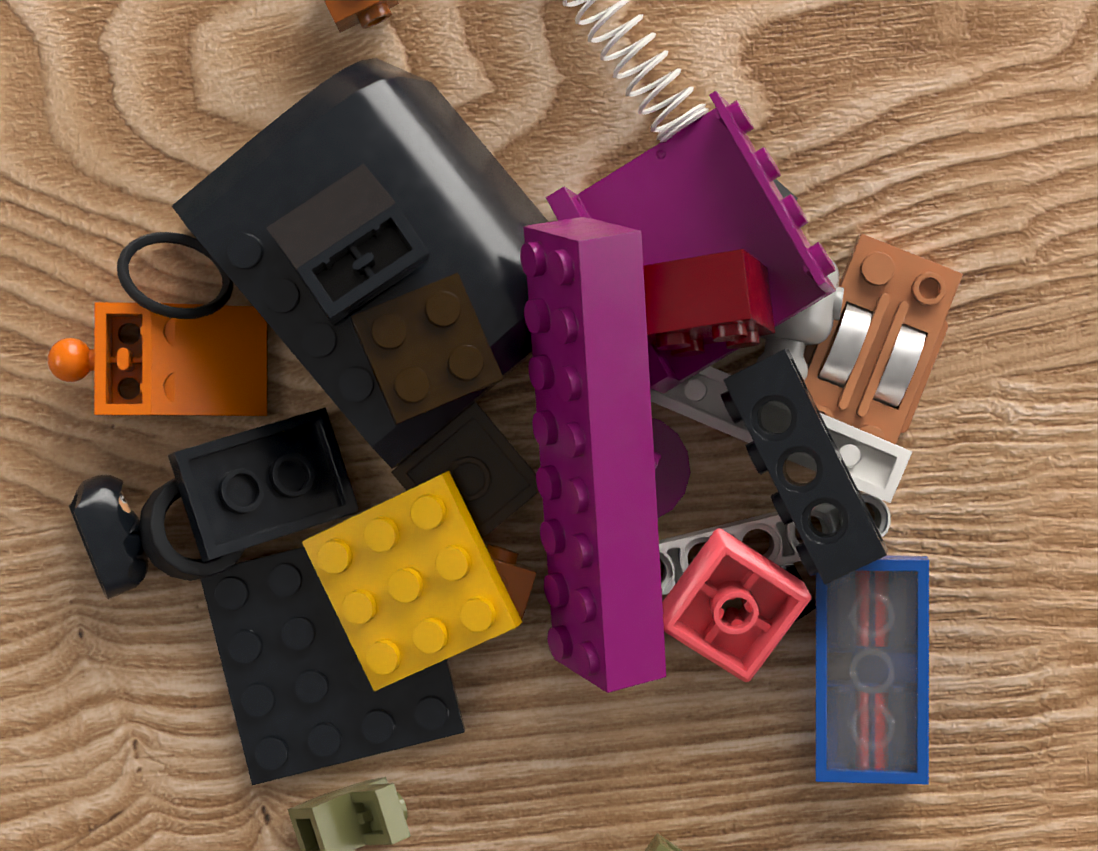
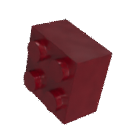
[643,249,775,357]

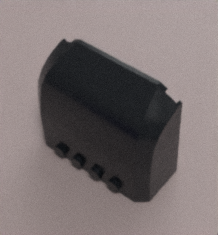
[172,58,548,469]

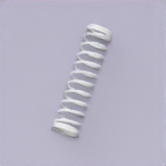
[562,0,709,142]

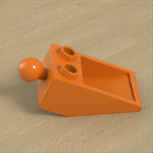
[48,302,268,416]

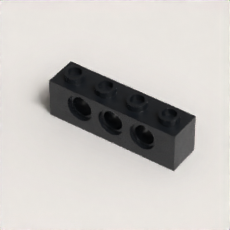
[720,349,888,585]

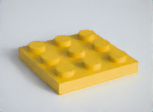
[302,471,523,691]

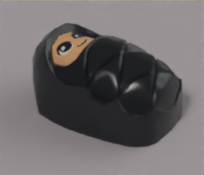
[69,475,149,599]

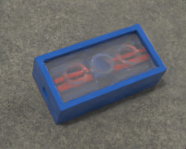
[816,555,929,785]

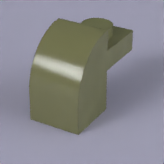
[287,777,411,851]

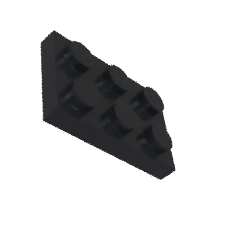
[168,407,359,562]

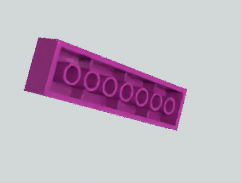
[520,217,666,693]

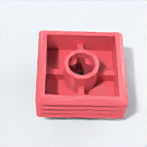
[662,528,812,682]

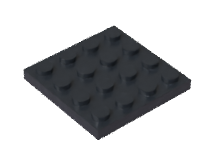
[201,546,465,785]

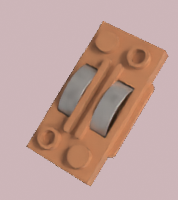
[804,234,963,445]

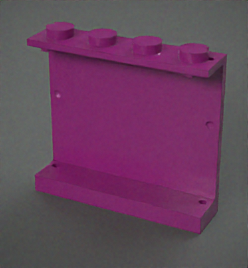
[546,91,836,394]

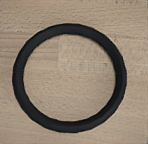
[117,232,234,319]

